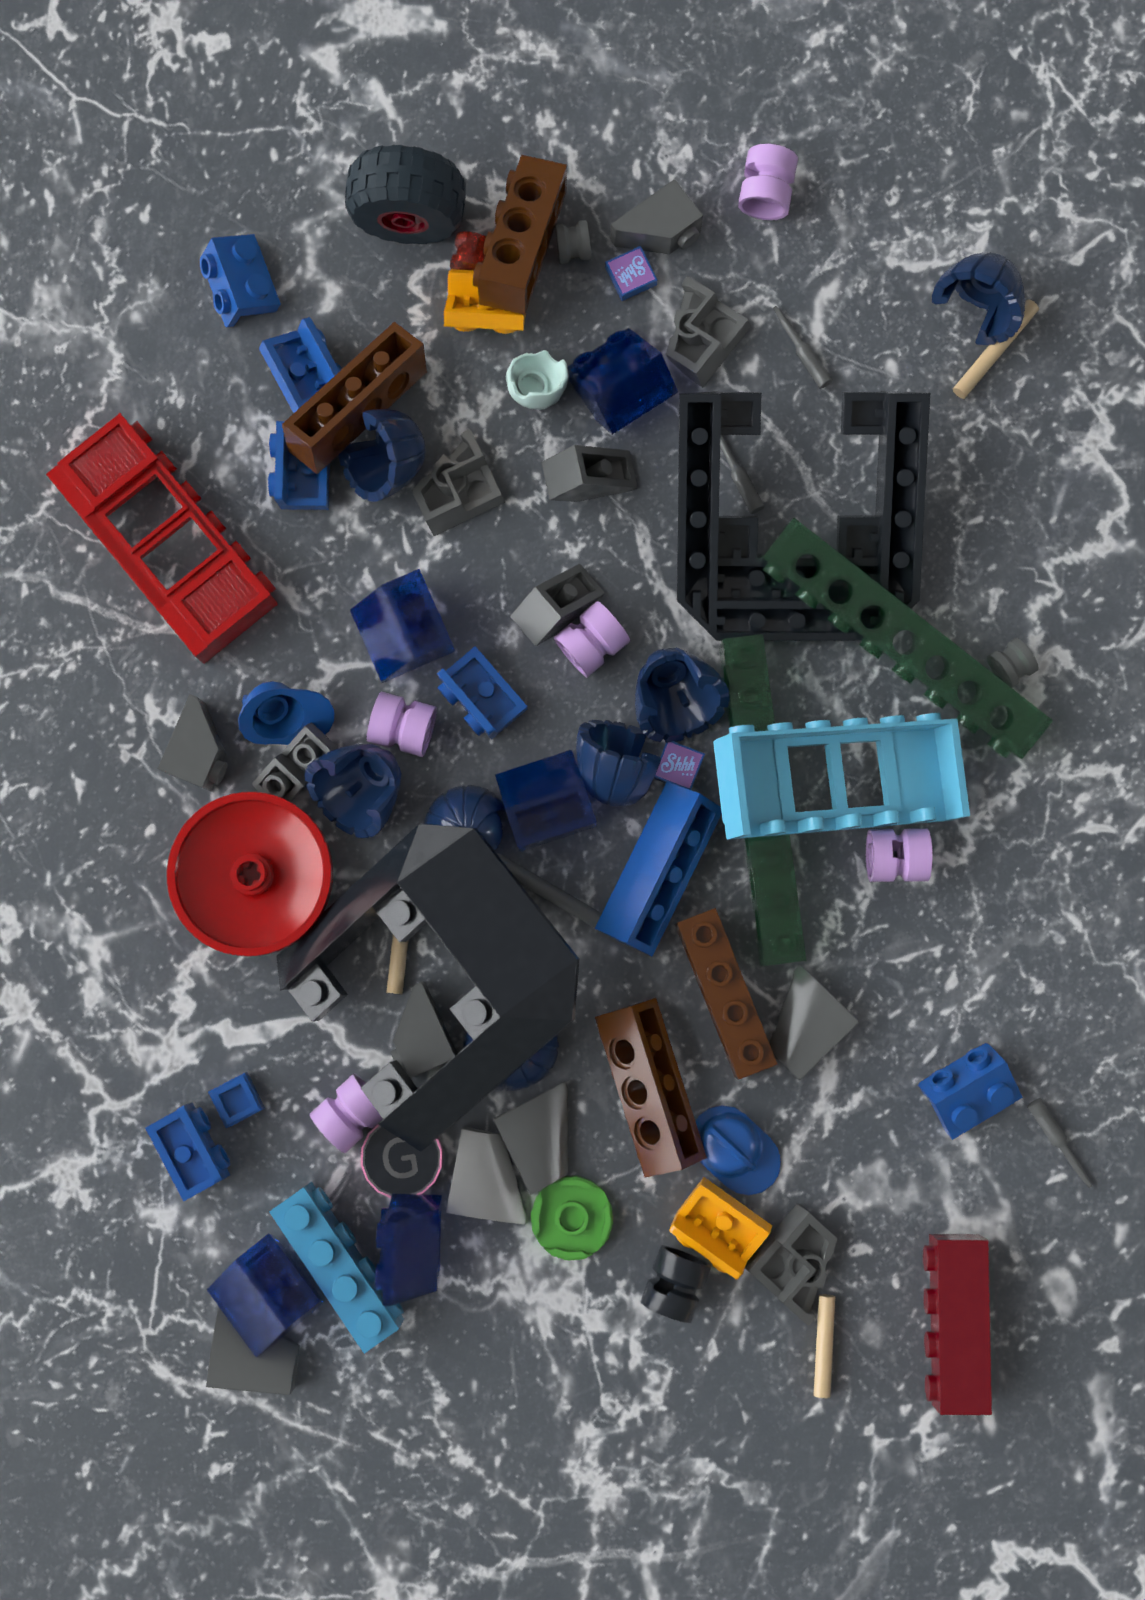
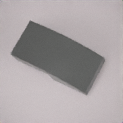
[252,722,338,802]

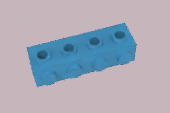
[269,1182,404,1354]

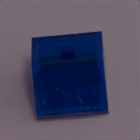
[567,328,678,435]
[350,569,455,683]
[495,750,597,852]
[375,1194,442,1306]
[207,1233,325,1358]

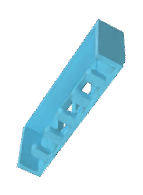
[713,713,970,840]

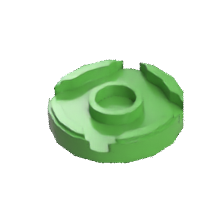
[531,1175,613,1261]

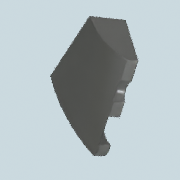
[769,965,859,1080]

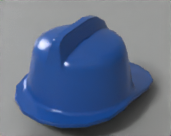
[238,681,334,745]
[695,1105,781,1195]

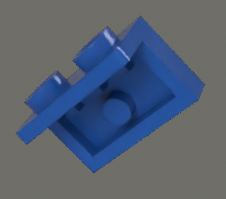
[200,234,281,327]
[259,317,342,413]
[268,421,330,510]
[437,646,528,740]
[918,1043,1023,1140]
[145,1102,231,1202]

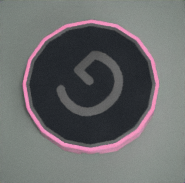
[361,1125,443,1199]

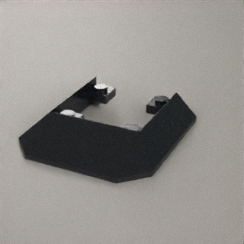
[676,391,931,641]
[276,824,580,1152]

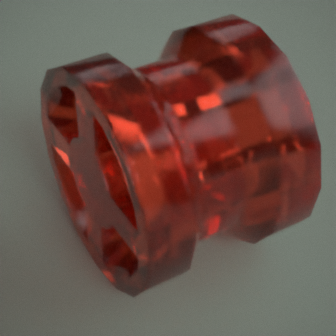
[449,231,486,270]

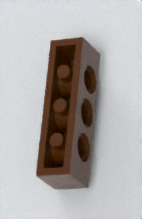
[473,155,567,315]
[282,322,427,474]
[674,908,778,1080]
[595,998,707,1178]

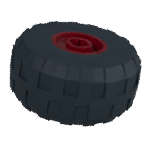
[345,145,466,245]

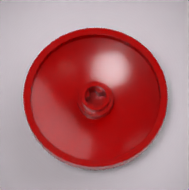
[167,792,333,956]

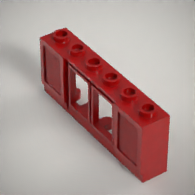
[46,413,278,664]

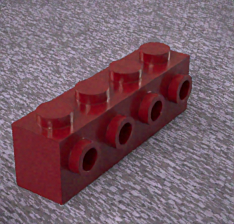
[923,1234,992,1415]

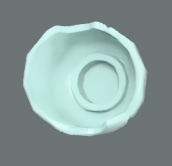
[505,350,569,410]

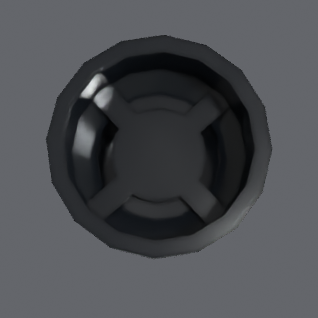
[640,1245,711,1323]

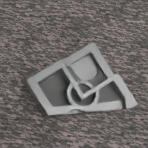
[446,1127,527,1225]

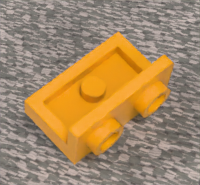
[444,269,526,334]
[669,1177,773,1280]

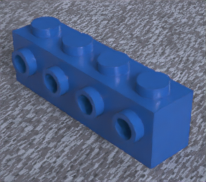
[595,782,722,957]

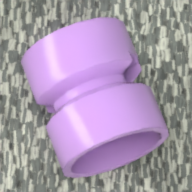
[739,144,798,220]
[554,601,630,678]
[367,691,437,757]
[866,828,932,882]
[310,1074,383,1153]

